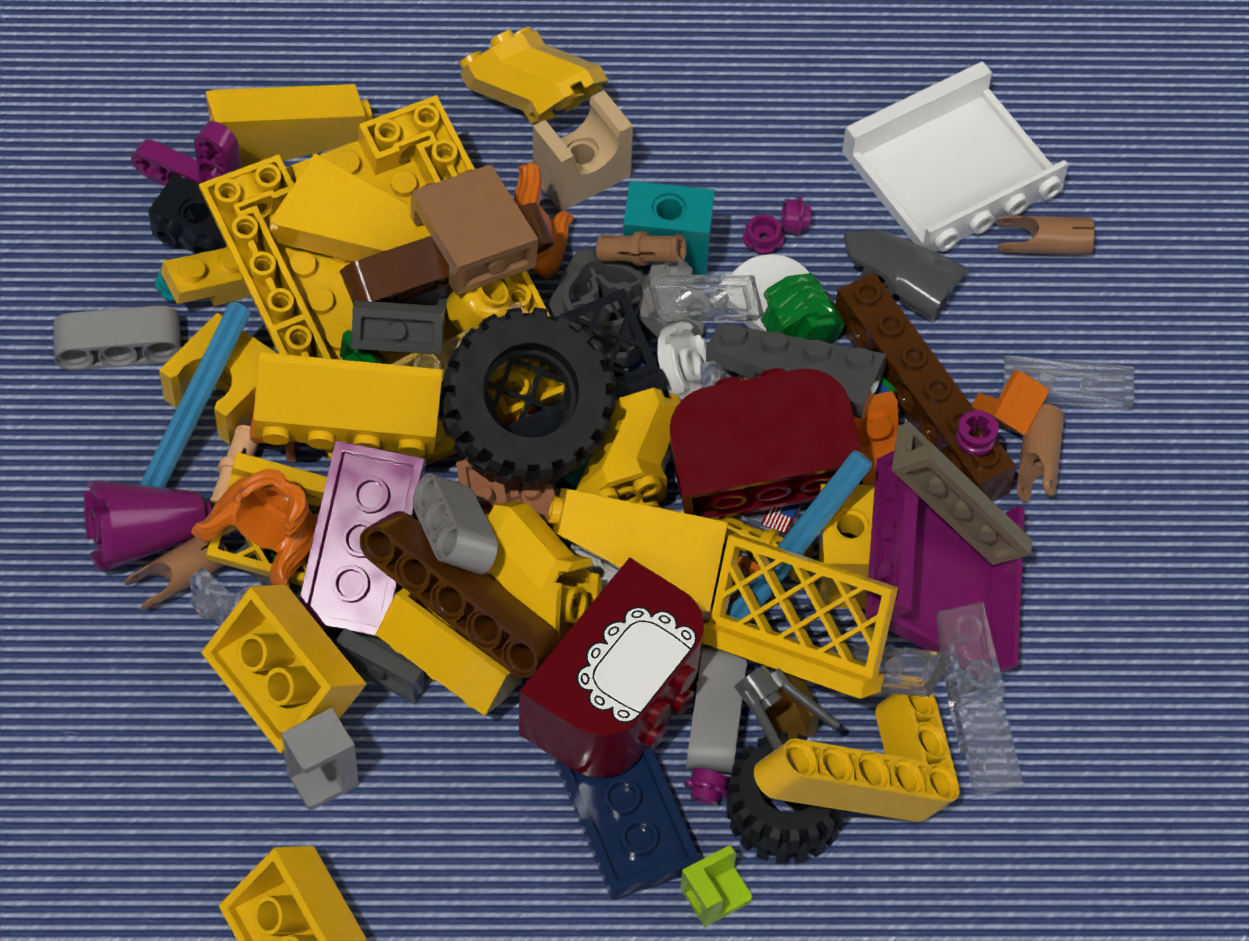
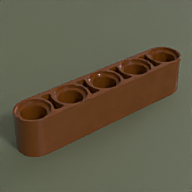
[340,203,554,303]
[359,511,561,678]

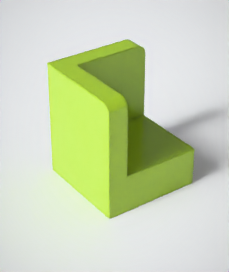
[680,845,752,928]

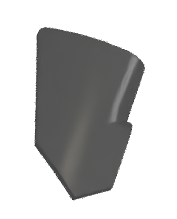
[844,230,970,322]

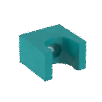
[622,181,715,282]

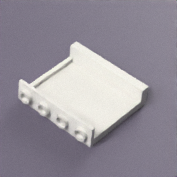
[842,61,1068,252]

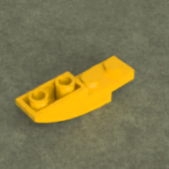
[160,247,251,306]

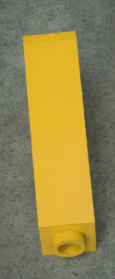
[205,84,373,168]
[270,153,431,262]
[547,488,728,613]

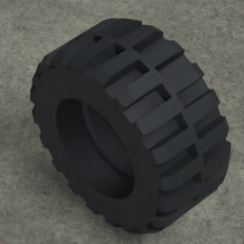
[440,307,617,487]

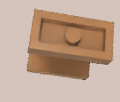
[411,164,538,295]

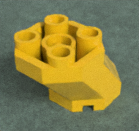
[459,27,609,125]
[576,388,680,508]
[484,501,602,640]

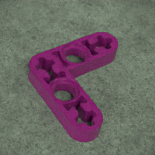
[131,121,242,186]

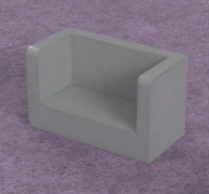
[281,708,359,810]

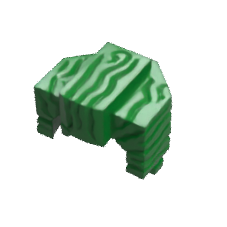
[760,273,846,343]

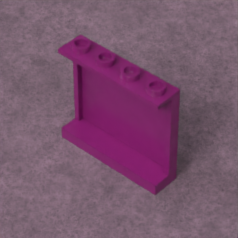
[865,448,1025,680]

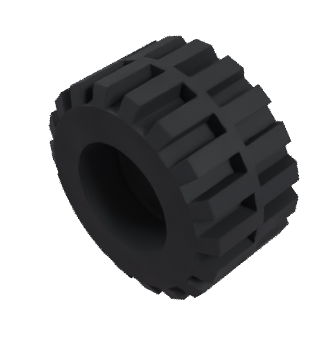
[726,733,845,865]

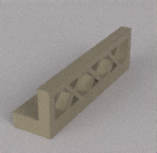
[892,422,1033,565]

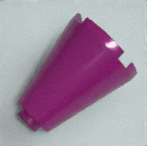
[84,480,212,572]

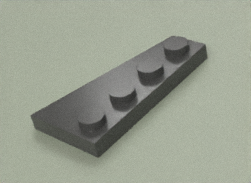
[706,323,886,420]

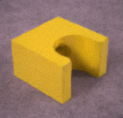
[159,313,278,445]
[814,484,875,609]

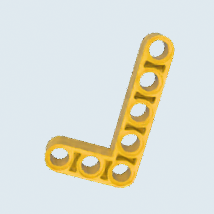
[754,681,960,822]

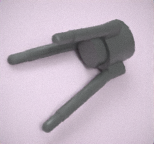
[734,665,840,750]

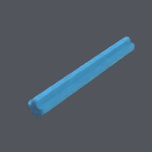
[139,301,251,488]
[726,450,873,619]

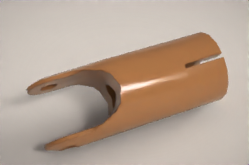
[996,216,1094,255]
[1017,403,1064,503]
[124,537,228,610]

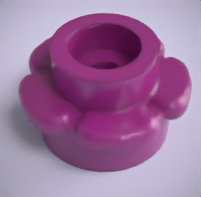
[781,195,811,237]
[743,214,784,254]
[684,768,729,805]

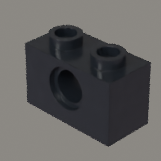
[148,174,227,254]

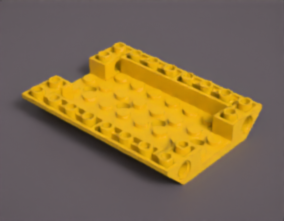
[199,95,569,466]

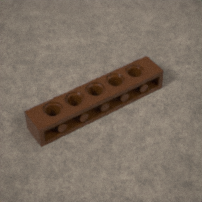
[835,273,1016,501]

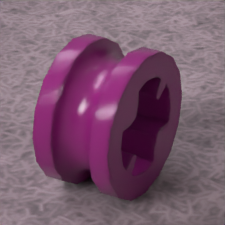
[956,410,999,456]

